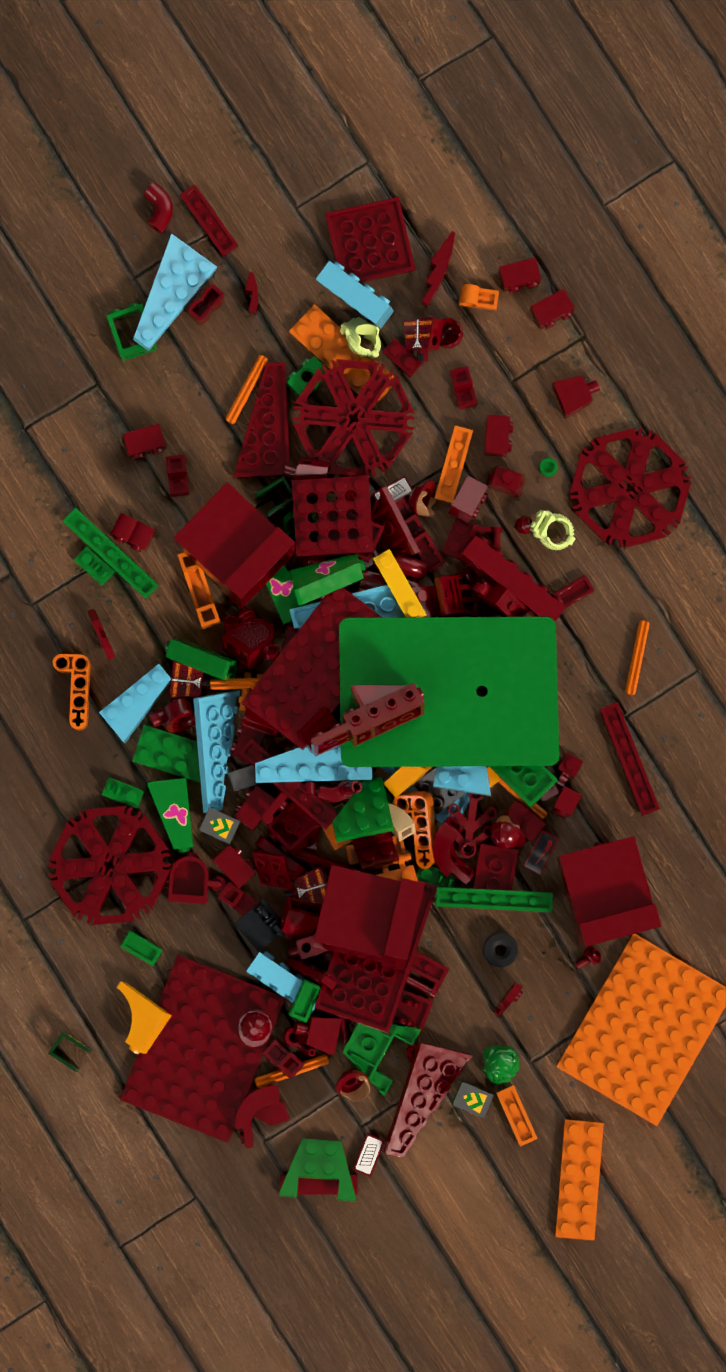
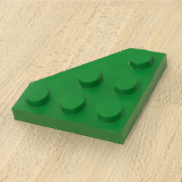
[333,777,394,842]

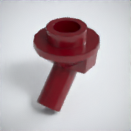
[574,947,601,969]

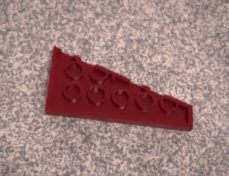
[233,362,290,479]
[383,1041,472,1158]

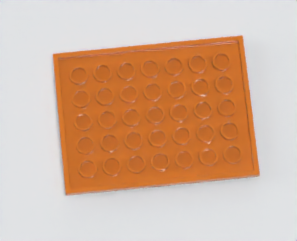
[556,934,726,1126]

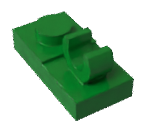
[74,546,115,586]
[102,777,145,809]
[416,866,456,888]

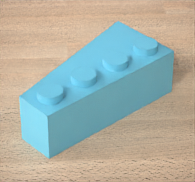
[316,261,394,329]
[99,664,171,743]
[246,951,319,1015]

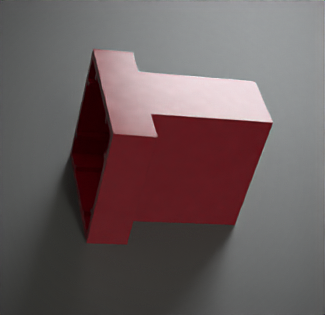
[173,482,295,609]
[556,836,662,947]
[313,865,425,971]

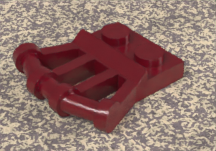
[441,518,502,578]
[434,566,481,617]

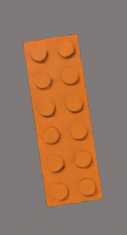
[289,304,394,409]
[555,1119,604,1240]

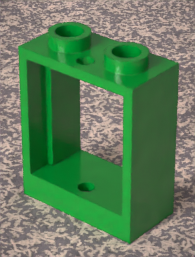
[106,303,158,362]

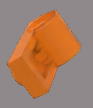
[459,284,499,311]

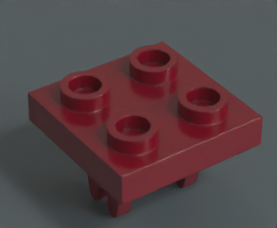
[392,990,433,1038]

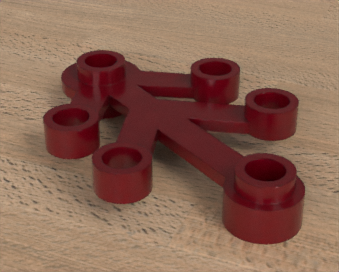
[447,792,497,859]

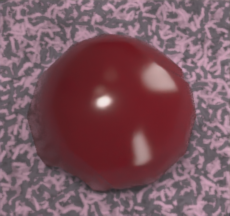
[440,317,463,349]

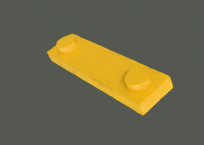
[373,549,427,618]

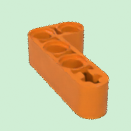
[53,654,91,731]
[392,791,436,869]

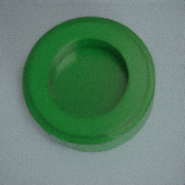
[539,458,558,477]

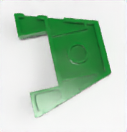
[343,1023,421,1096]
[279,1139,356,1202]

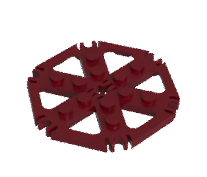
[292,359,415,477]
[569,427,691,549]
[48,806,172,926]

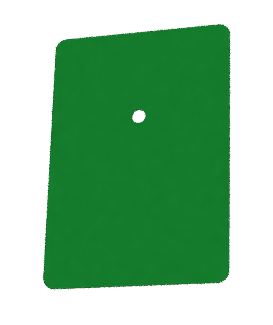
[339,617,559,767]

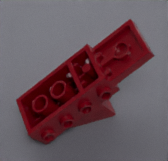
[310,683,424,757]

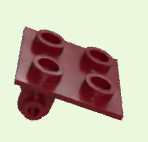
[252,851,297,890]

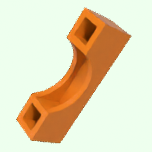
[178,553,221,629]

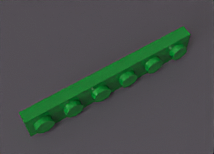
[63,507,159,600]
[436,887,553,912]

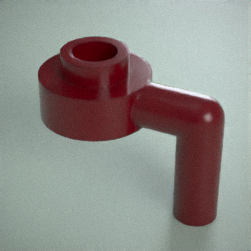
[283,1027,316,1056]

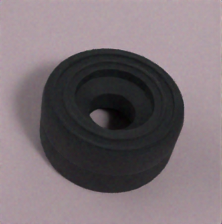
[483,933,518,968]

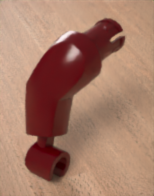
[305,780,362,803]

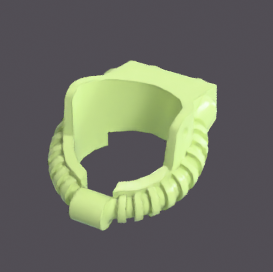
[340,317,381,360]
[530,510,575,550]

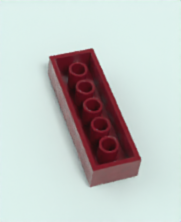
[456,535,566,621]

